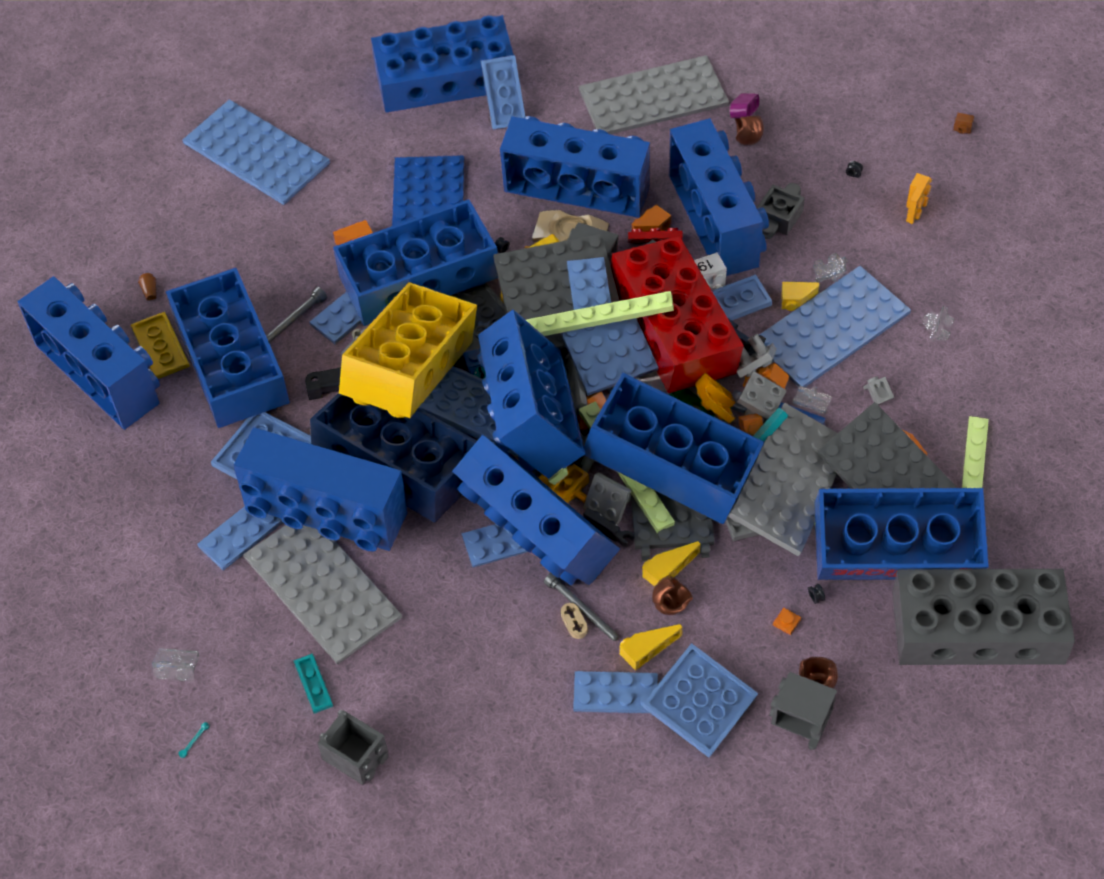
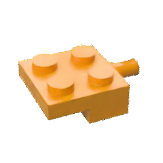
[906,173,932,224]
[695,373,735,424]
[539,464,589,503]

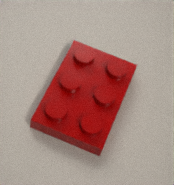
[627,228,683,243]

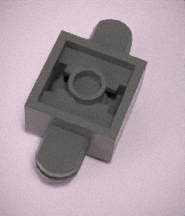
[757,183,805,239]

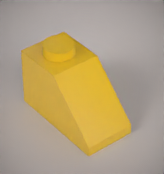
[781,282,819,311]

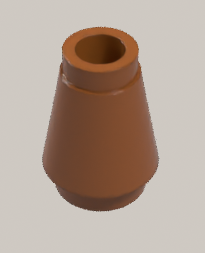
[138,273,157,301]

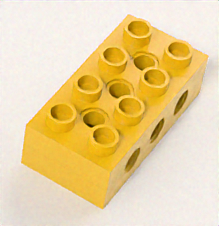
[339,282,477,418]

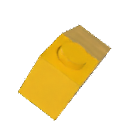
[642,541,701,586]
[620,624,683,671]

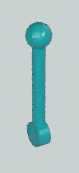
[179,722,209,758]

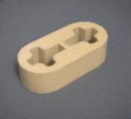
[561,603,587,639]

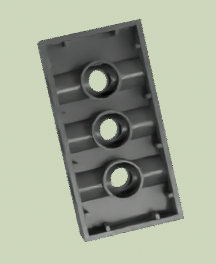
[892,569,1075,665]

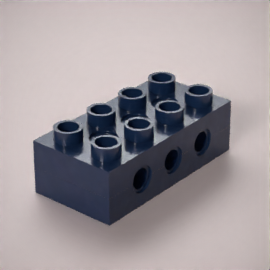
[310,393,477,523]

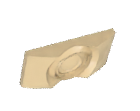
[532,210,609,242]

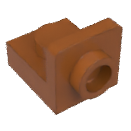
[953,112,974,134]

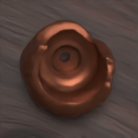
[735,116,764,145]
[652,576,693,615]
[799,656,838,689]

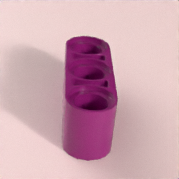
[730,93,760,118]

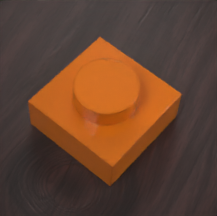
[773,607,801,635]

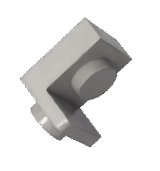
[863,376,894,404]

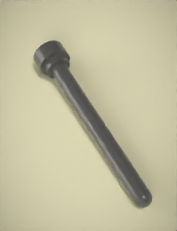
[266,287,327,343]
[544,573,619,641]

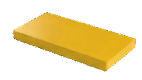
[130,312,190,379]

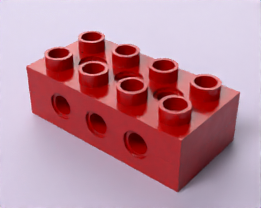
[610,236,744,393]

